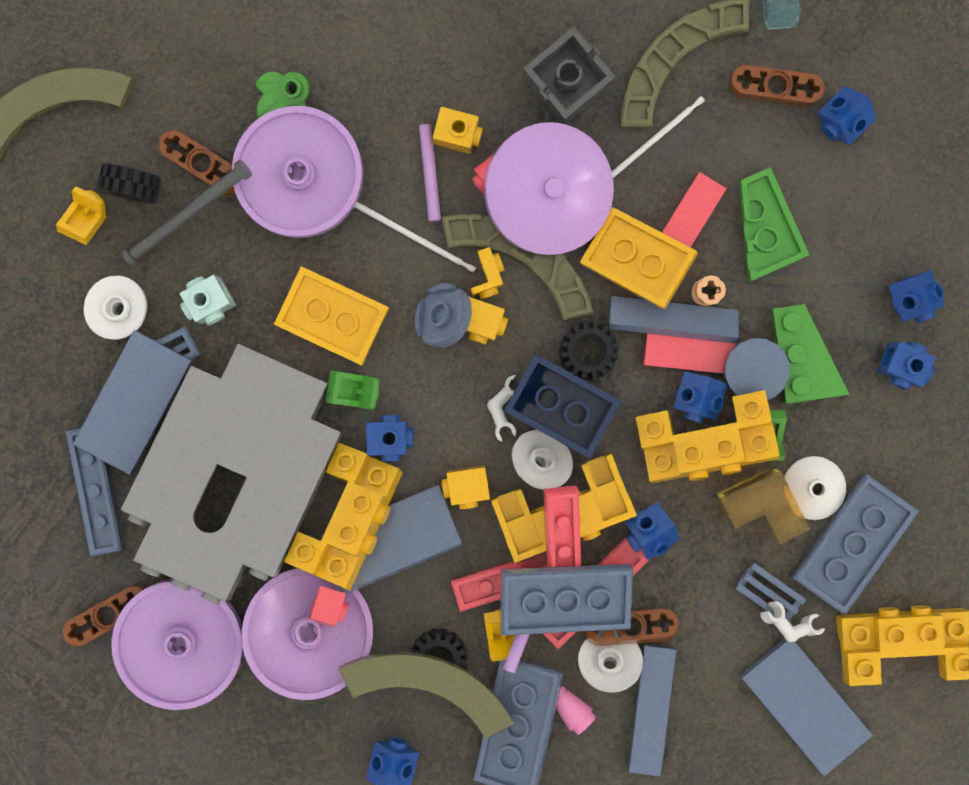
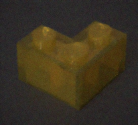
[717,466,810,544]

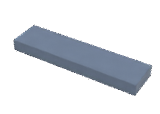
[608,296,739,343]
[65,428,125,557]
[628,643,676,776]

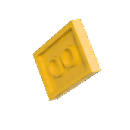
[580,207,698,310]
[274,266,389,366]

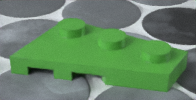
[738,167,810,283]
[770,304,850,404]

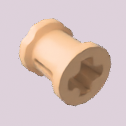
[691,275,726,307]

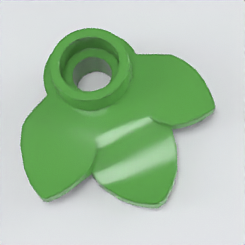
[255,71,310,119]

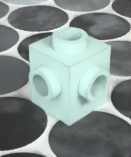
[179,274,236,326]

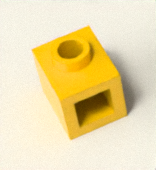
[433,107,483,154]
[466,297,509,345]
[442,465,490,509]

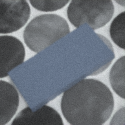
[73,330,194,475]
[790,473,919,615]
[321,485,463,594]
[500,564,633,636]
[740,638,873,776]
[473,659,564,785]

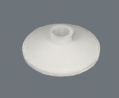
[84,276,147,340]
[512,430,573,490]
[782,456,846,520]
[578,630,643,693]

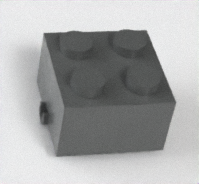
[522,26,616,124]

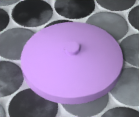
[232,106,363,238]
[484,122,614,255]
[241,568,373,700]
[111,579,244,710]

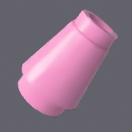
[556,686,596,735]

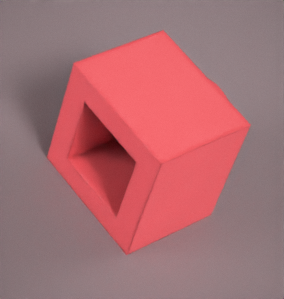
[308,586,349,627]

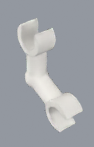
[487,375,516,442]
[760,601,825,642]

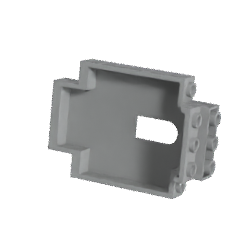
[121,344,342,604]

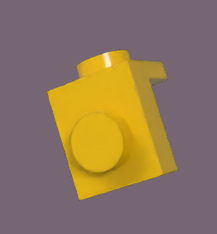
[56,186,107,246]
[470,247,505,300]
[484,609,522,662]

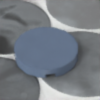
[415,283,472,348]
[723,338,790,400]

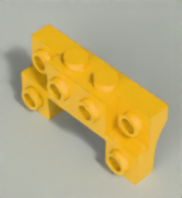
[636,390,781,483]
[284,443,403,591]
[491,453,637,563]
[836,605,969,686]

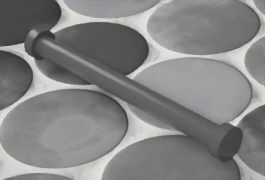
[122,160,252,267]

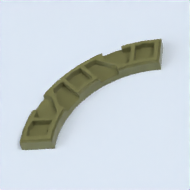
[619,0,749,129]
[0,68,135,160]
[441,214,594,321]
[338,652,514,739]

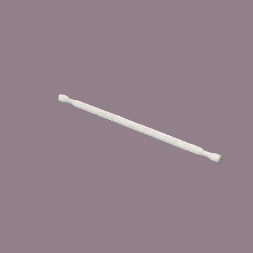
[612,96,705,178]
[354,202,476,273]

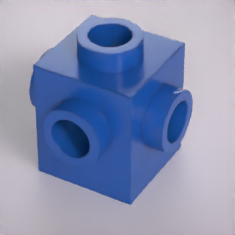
[817,86,877,146]
[889,269,945,323]
[876,341,936,390]
[673,371,728,423]
[366,415,414,461]
[625,502,680,560]
[366,737,419,785]

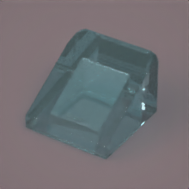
[763,0,801,29]

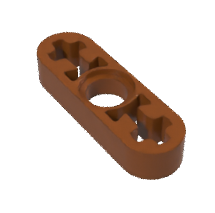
[729,65,825,107]
[158,130,236,196]
[63,584,147,646]
[585,609,679,646]

